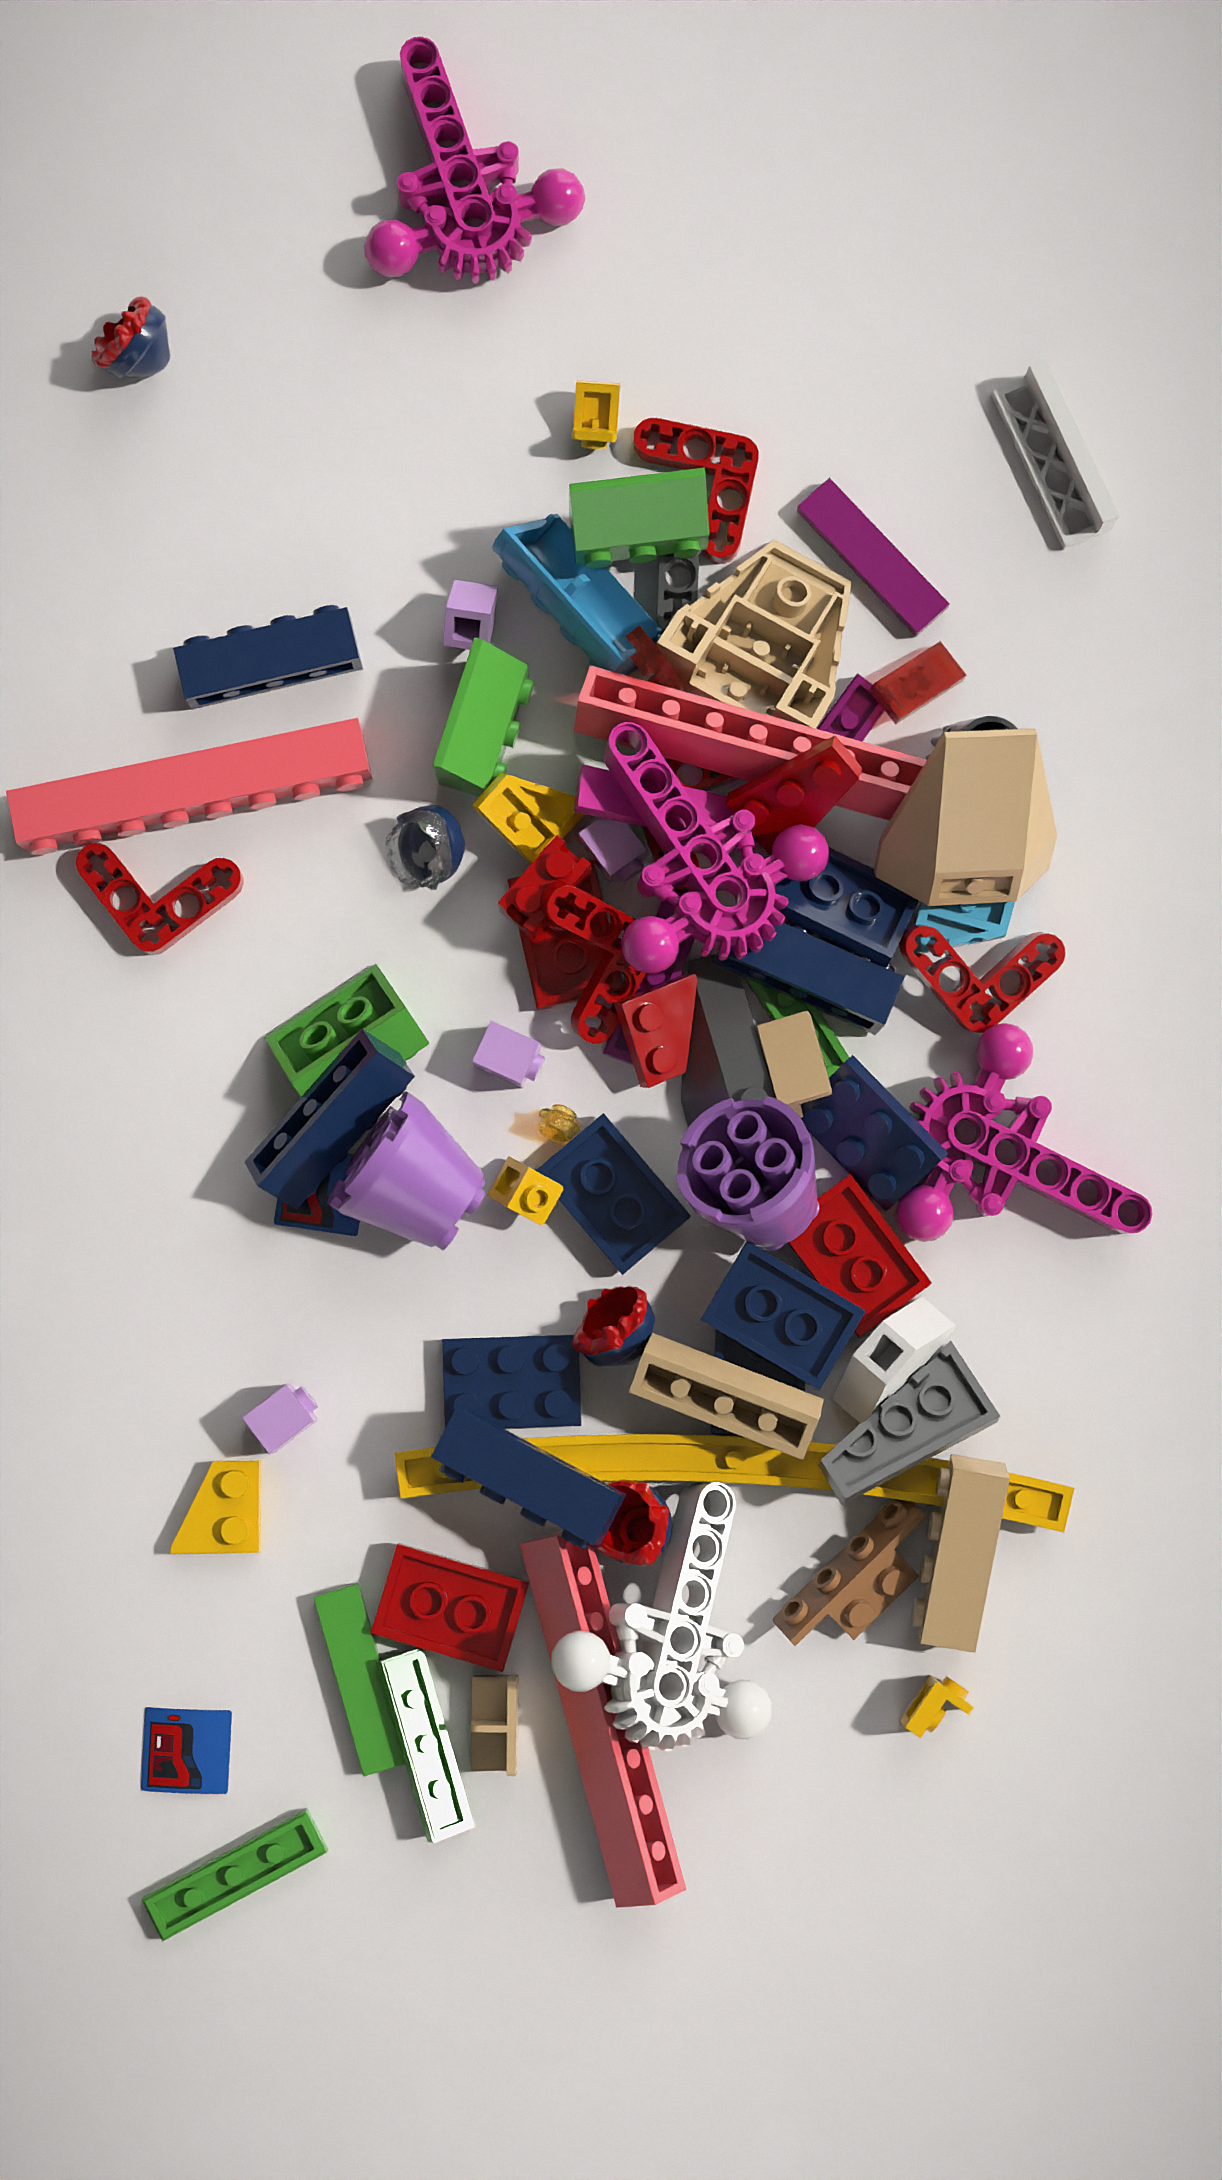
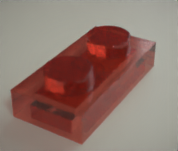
[625,625,688,693]

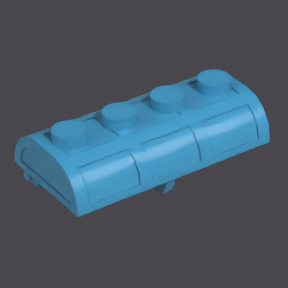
[492,514,662,676]

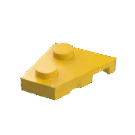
[472,773,584,865]
[171,1460,261,1554]

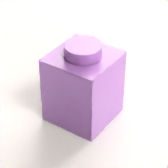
[443,580,498,650]
[578,817,647,884]
[472,1021,545,1088]
[242,1384,319,1455]

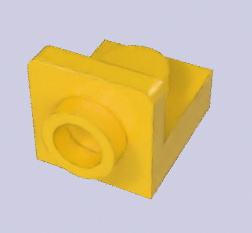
[487,1156,563,1225]
[899,1675,974,1738]

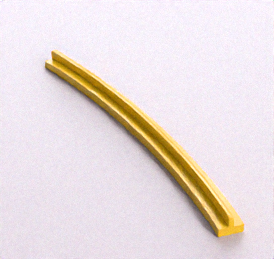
[394,1434,1075,1533]

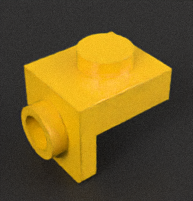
[572,380,621,449]

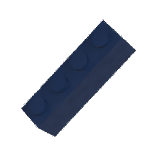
[173,605,363,710]
[712,922,905,1035]
[244,1028,415,1210]
[431,1407,626,1549]

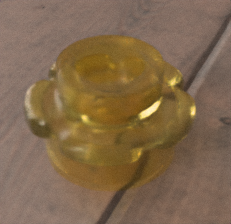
[537,1104,581,1144]

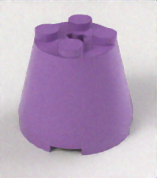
[327,1091,486,1250]
[675,1096,820,1251]

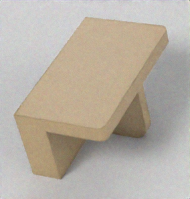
[757,1011,832,1118]
[470,1675,519,1776]

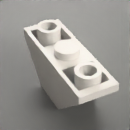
[832,1297,957,1423]

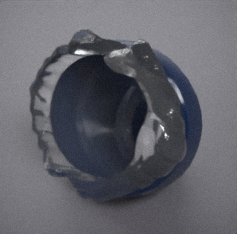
[385,805,465,890]

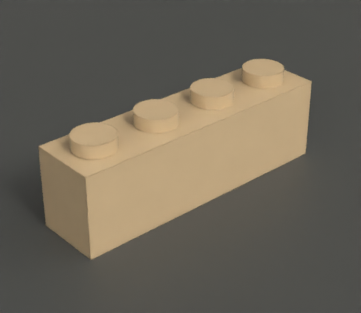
[629,1333,824,1460]
[911,1454,1010,1653]

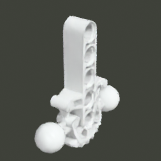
[551,1482,772,1751]

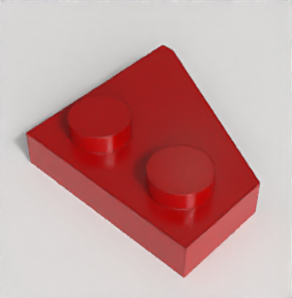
[614,973,697,1088]

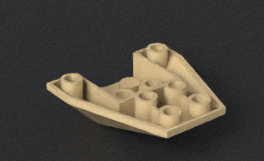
[874,728,1057,906]

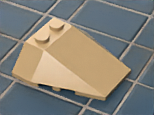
[655,540,852,729]

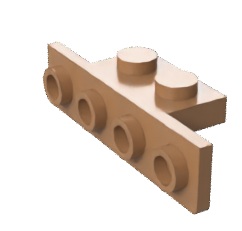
[772,1499,927,1646]

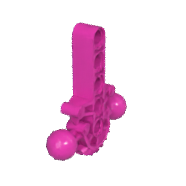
[364,36,585,284]
[604,722,829,974]
[896,1023,1153,1242]

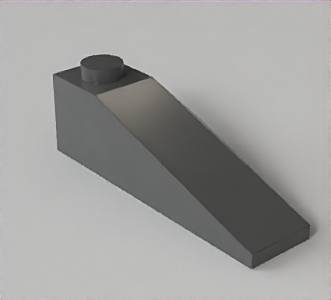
[681,954,777,1127]

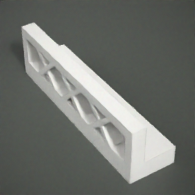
[991,359,1119,550]

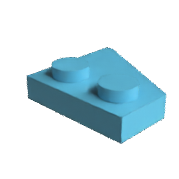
[913,902,1015,954]

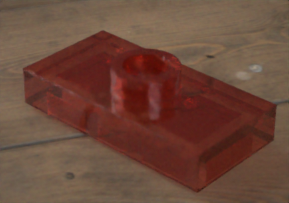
[869,641,967,725]

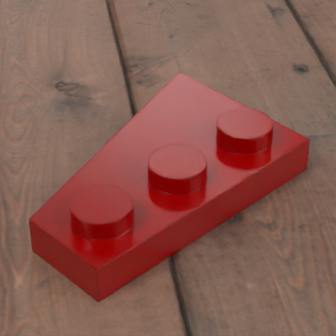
[725,735,862,856]

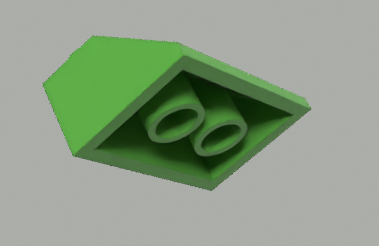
[569,468,709,569]
[433,637,534,797]
[264,964,430,1097]

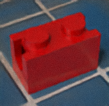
[498,835,592,940]

